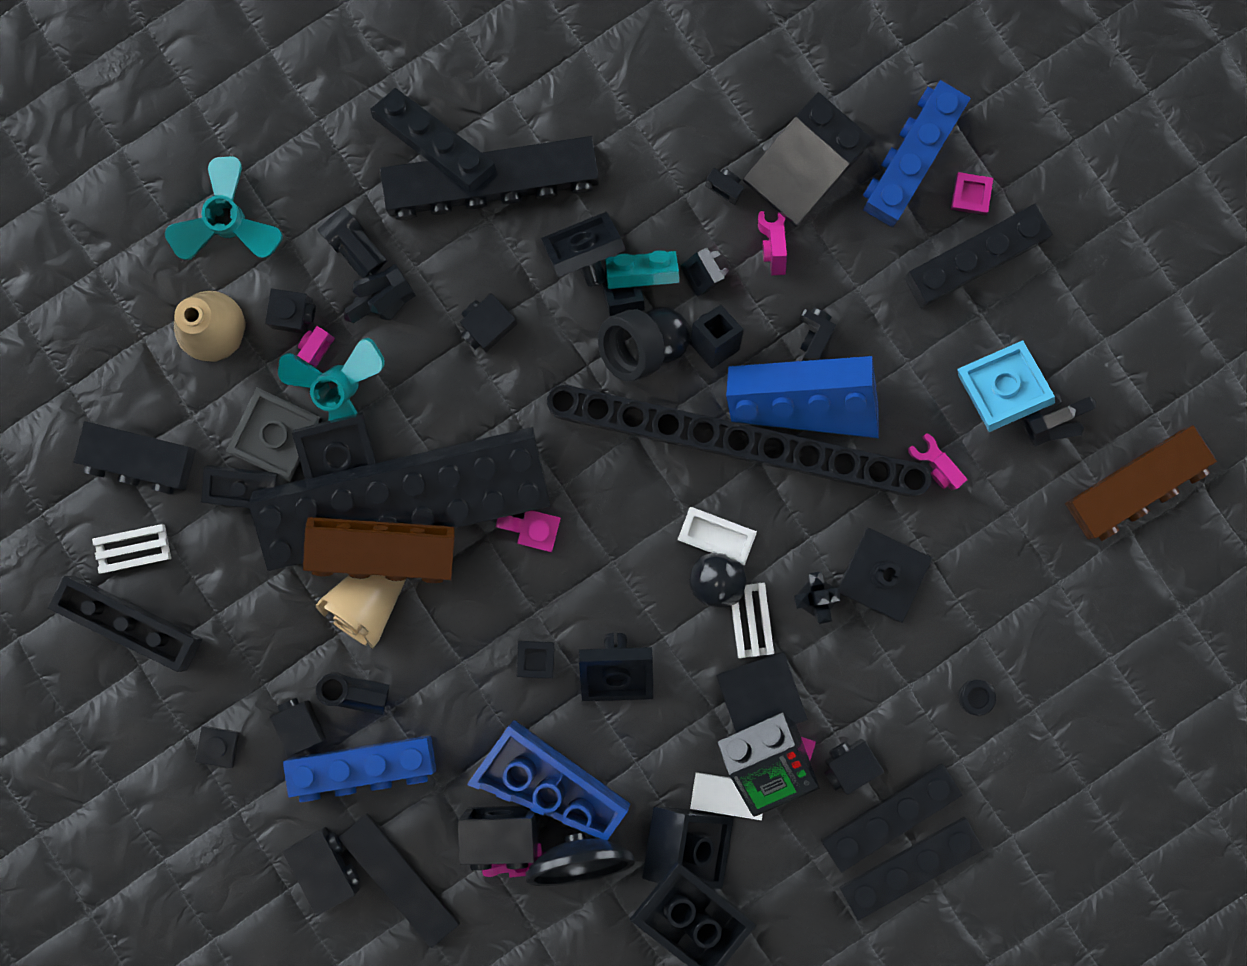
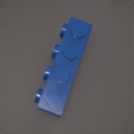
[863,80,971,228]
[283,735,437,802]

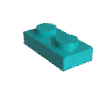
[606,251,679,289]

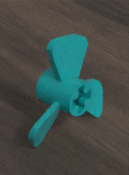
[165,156,283,260]
[278,338,385,421]

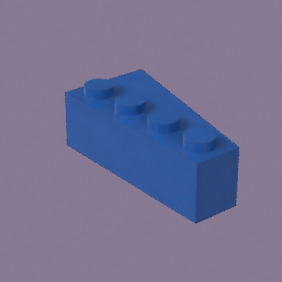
[726,356,879,438]
[467,720,631,840]

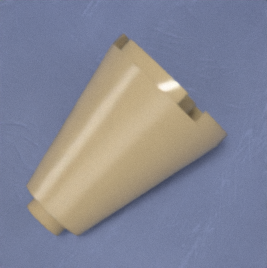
[174,291,246,362]
[316,575,406,649]

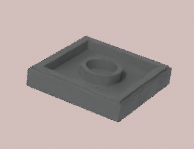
[226,387,322,482]

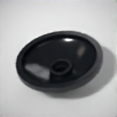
[525,833,635,886]

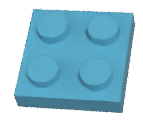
[957,340,1055,432]

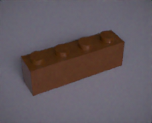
[1065,425,1217,541]
[303,517,454,583]

